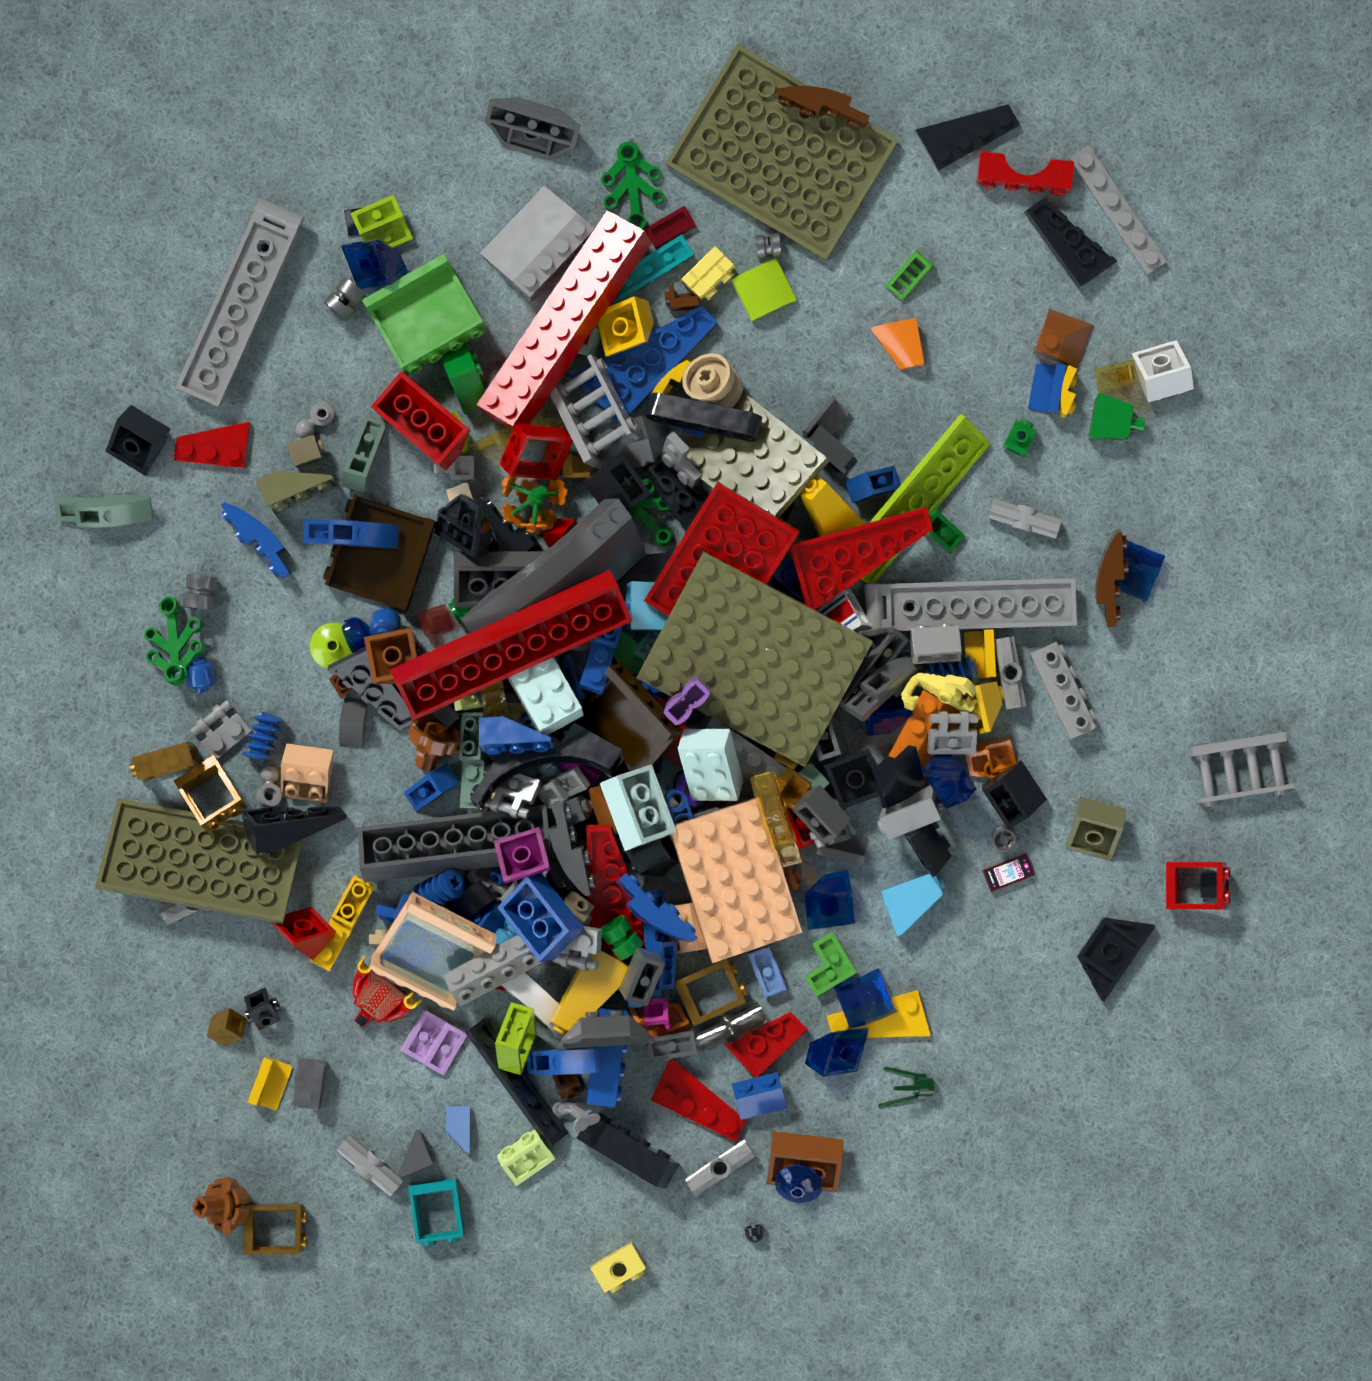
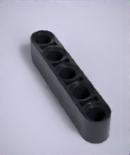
[645,393,763,442]

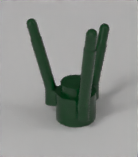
[878,1067,934,1108]

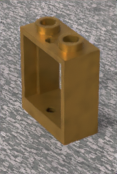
[130,742,199,781]
[173,755,247,832]
[674,959,748,1026]
[243,1203,307,1254]

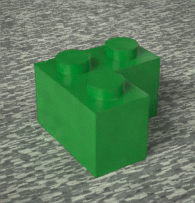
[441,343,489,415]

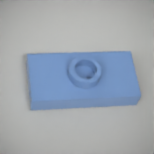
[748,945,787,998]

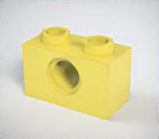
[591,1242,646,1293]

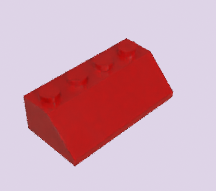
[371,371,470,471]

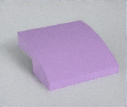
[400,1009,467,1075]

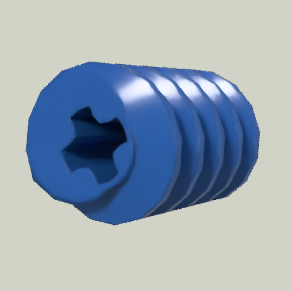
[928,656,979,685]
[242,711,284,763]
[413,868,465,906]

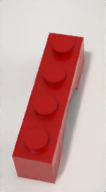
[976,151,1074,196]

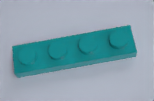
[612,235,694,304]

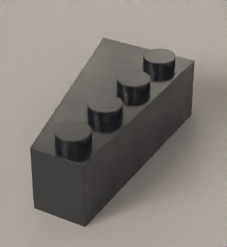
[576,1112,680,1188]

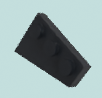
[645,456,708,531]

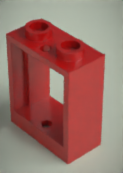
[500,423,573,480]
[1166,862,1231,910]

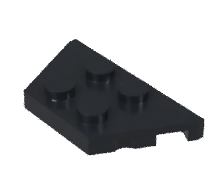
[1076,917,1156,1002]

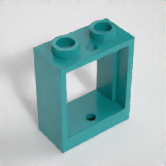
[408,1177,465,1246]

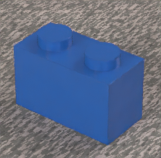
[732,1072,787,1120]

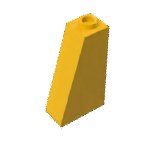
[800,476,865,537]
[549,951,629,1035]

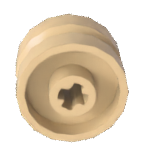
[683,353,743,408]

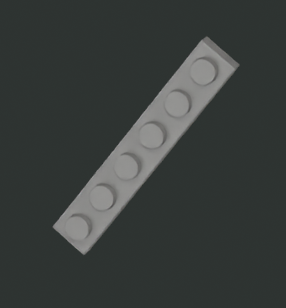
[1068,145,1167,276]

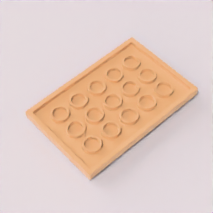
[671,797,802,963]

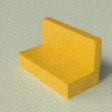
[964,629,996,679]
[247,1056,292,1110]

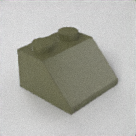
[1065,796,1126,861]

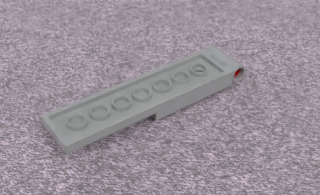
[175,198,305,408]
[864,578,1077,632]

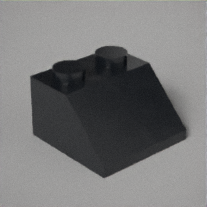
[105,405,171,475]
[904,822,952,877]

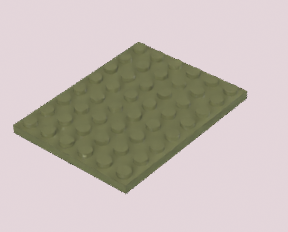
[665,44,899,261]
[636,551,873,767]

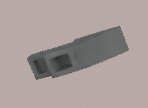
[845,654,928,722]
[548,800,596,896]

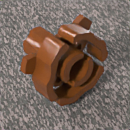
[408,716,461,771]
[192,1177,249,1235]

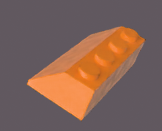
[888,690,960,788]

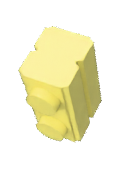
[681,247,735,302]

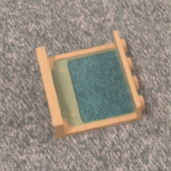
[369,892,497,1011]

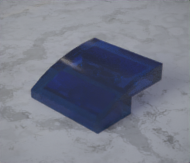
[1115,540,1165,602]
[834,968,898,1029]

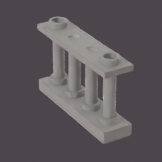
[550,354,640,467]
[1189,732,1295,807]

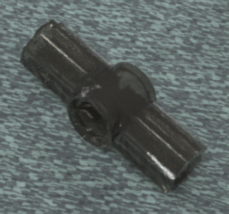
[694,1002,767,1052]

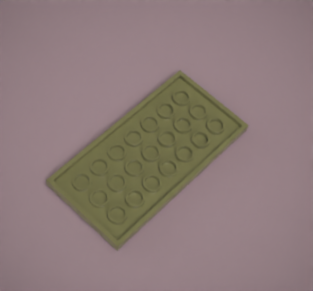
[95,798,303,924]

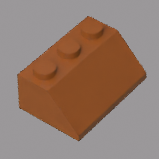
[766,1131,844,1192]

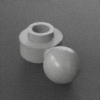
[296,402,334,438]
[256,765,282,809]

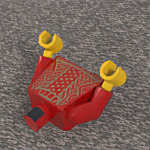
[352,956,422,1028]

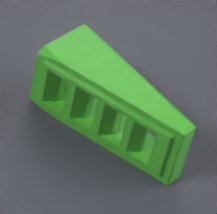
[885,250,934,301]

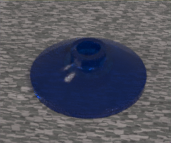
[775,1165,823,1203]

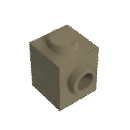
[287,435,325,468]
[563,890,595,926]

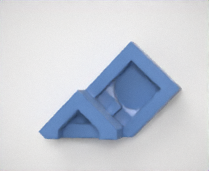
[446,1106,471,1154]

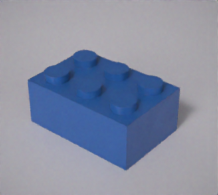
[497,874,584,962]

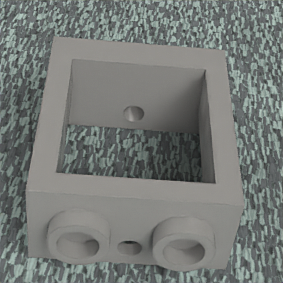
[877,784,944,840]

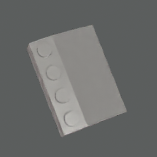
[480,186,594,301]

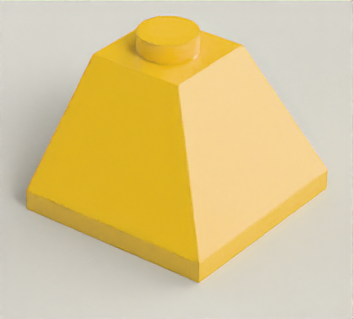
[598,296,654,357]
[966,681,1004,735]

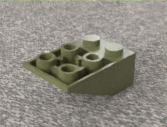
[256,471,337,512]

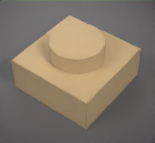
[369,930,395,944]

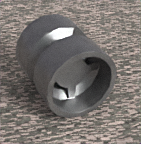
[323,277,368,322]
[183,574,218,611]

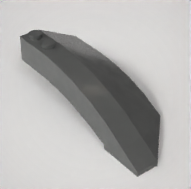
[460,499,646,633]

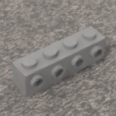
[1029,642,1097,740]
[443,935,545,1007]

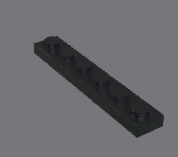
[465,1018,568,1148]

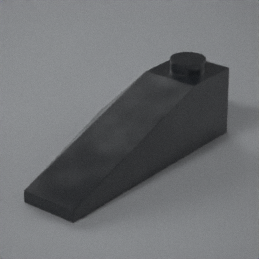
[241,807,347,855]

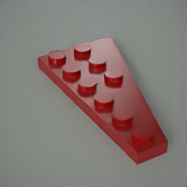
[790,507,933,610]
[586,824,646,962]

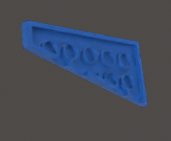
[569,306,718,422]

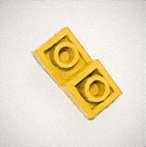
[651,360,691,395]
[1059,365,1078,418]

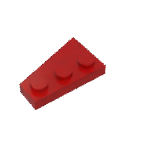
[174,422,250,469]
[724,1012,808,1078]

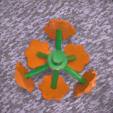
[501,476,568,535]

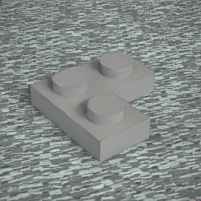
[661,432,702,489]

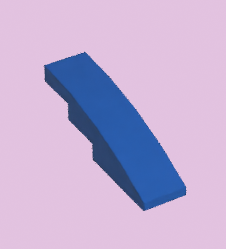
[643,890,677,990]

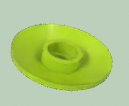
[310,623,357,669]

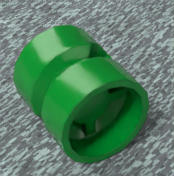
[601,915,643,961]

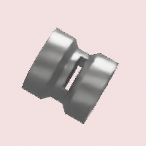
[755,233,781,259]
[991,825,1016,852]

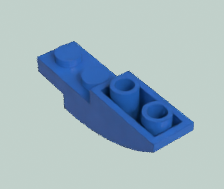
[221,502,291,579]
[303,519,398,549]
[579,602,629,695]
[616,873,698,943]
[527,1048,600,1075]

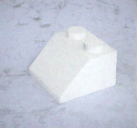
[1132,340,1194,402]

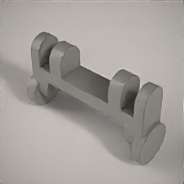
[553,1099,600,1131]

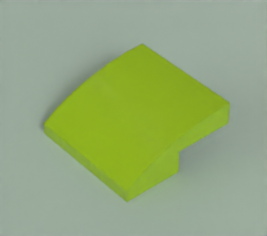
[350,194,413,258]
[731,258,797,322]

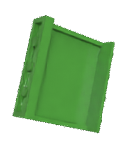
[362,253,487,376]

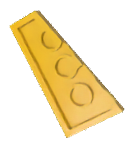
[826,990,931,1039]

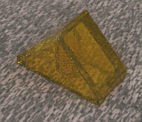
[1094,359,1138,392]

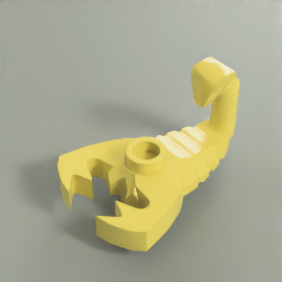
[901,673,977,713]

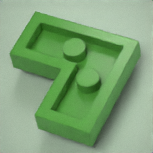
[804,932,857,997]

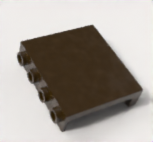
[323,495,436,612]
[563,663,683,779]

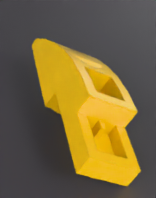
[309,875,375,972]

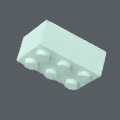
[508,657,583,735]
[678,729,743,801]
[600,764,677,851]

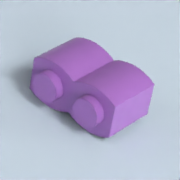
[664,676,710,725]

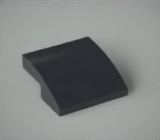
[873,745,926,809]

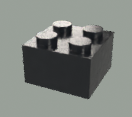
[824,749,880,809]

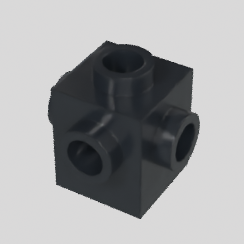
[244,987,281,1030]

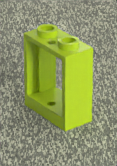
[495,1002,537,1075]

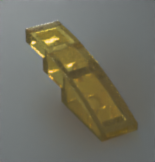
[470,417,564,455]

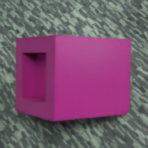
[643,998,671,1030]

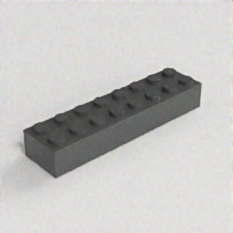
[357,805,553,883]

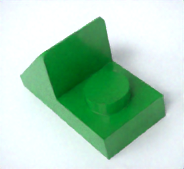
[926,509,965,554]

